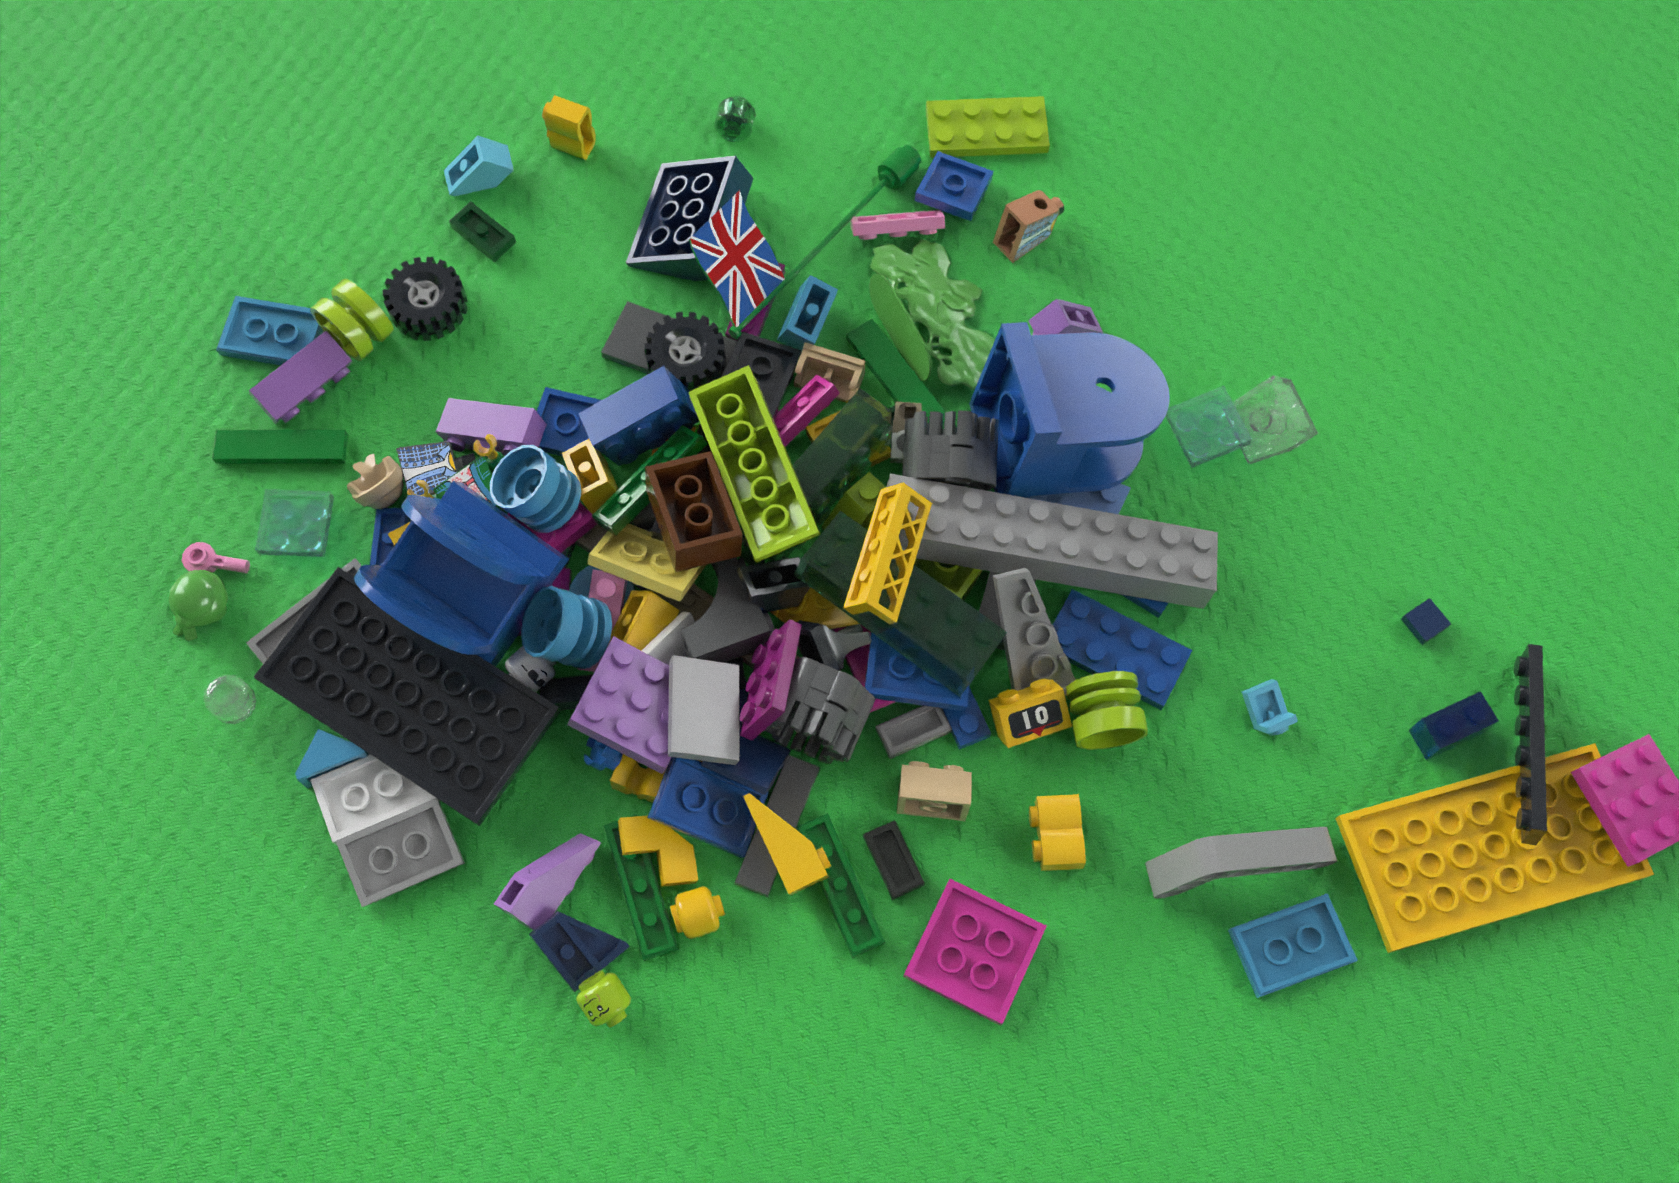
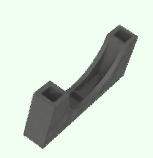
[630,503,774,663]

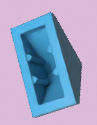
[295,729,370,788]

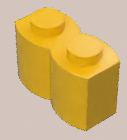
[542,95,596,160]
[1029,794,1086,871]

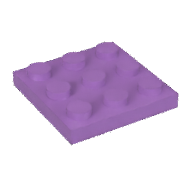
[567,636,671,774]

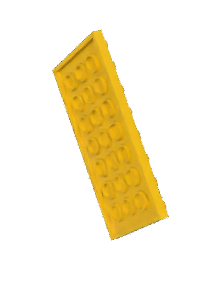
[1335,743,1654,953]

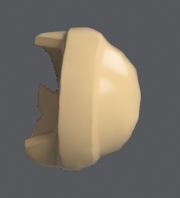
[347,454,403,509]

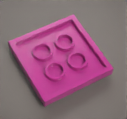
[1571,734,1679,867]
[903,879,1047,1026]

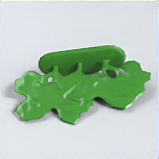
[869,239,995,390]

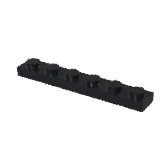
[1514,644,1547,845]

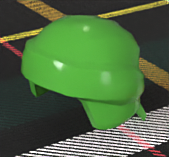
[169,570,228,641]

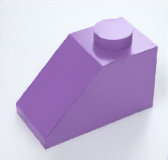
[1029,299,1103,335]

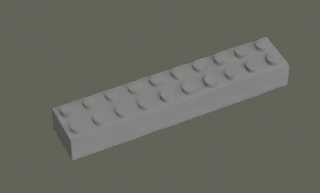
[886,474,1218,609]

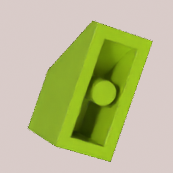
[822,472,886,543]

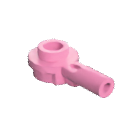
[182,542,250,573]

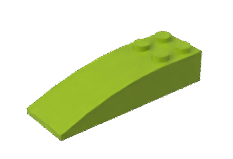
[688,365,820,562]

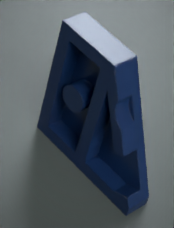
[529,911,630,992]

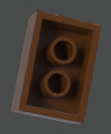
[645,451,743,573]

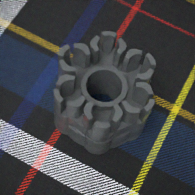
[902,411,999,491]
[764,657,876,764]

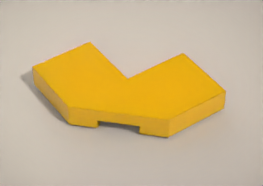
[618,815,698,887]

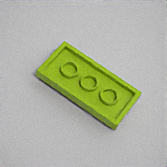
[926,96,1050,158]

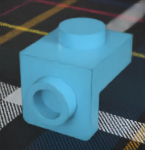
[1242,679,1298,736]

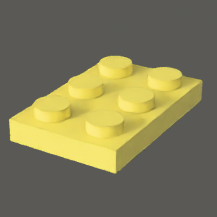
[587,524,706,602]

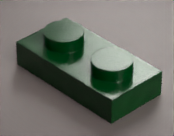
[449,201,516,262]

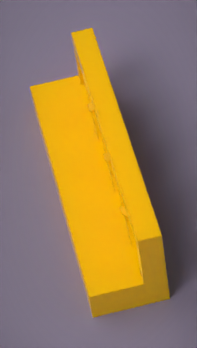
[843,482,932,624]

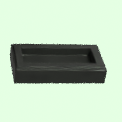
[863,820,925,900]

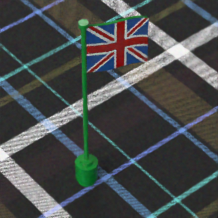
[689,145,921,339]

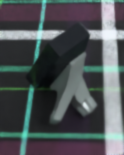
[797,620,871,671]

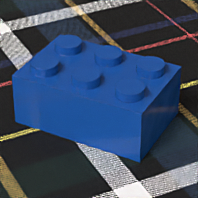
[579,366,700,466]

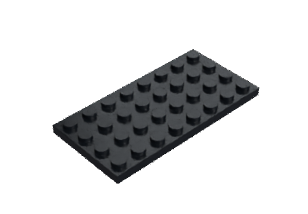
[254,567,561,826]

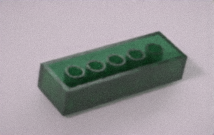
[739,388,892,565]
[794,511,1007,697]

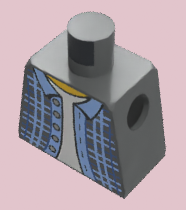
[396,441,476,495]

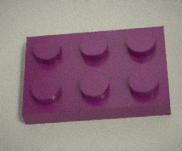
[739,619,802,740]

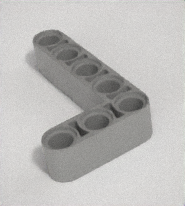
[1145,827,1337,899]

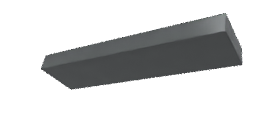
[735,755,820,897]

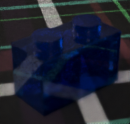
[1409,691,1499,760]

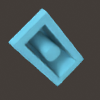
[444,135,514,196]

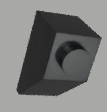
[737,557,812,612]

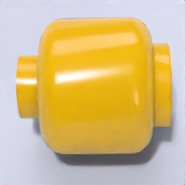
[670,886,725,939]

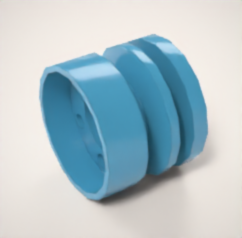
[490,445,581,533]
[521,586,612,669]

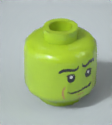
[576,970,631,1028]

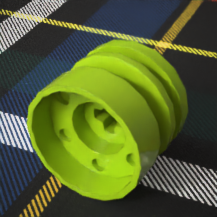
[1066,671,1148,750]

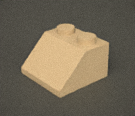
[897,761,972,821]

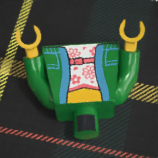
[407,434,508,514]

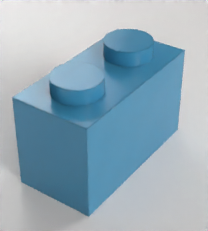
[777,275,838,350]

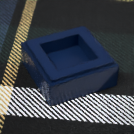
[1401,598,1451,645]

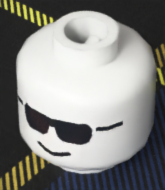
[505,646,556,692]

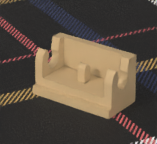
[794,342,865,405]

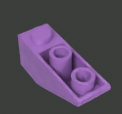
[494,833,601,930]

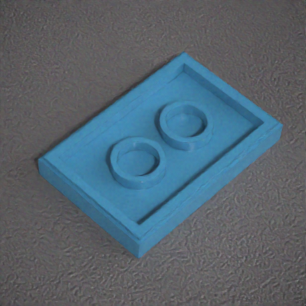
[216,296,324,365]
[1228,893,1358,998]

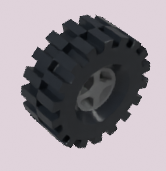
[383,257,468,341]
[644,312,726,391]

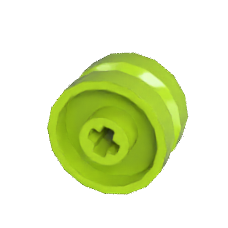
[310,279,394,361]

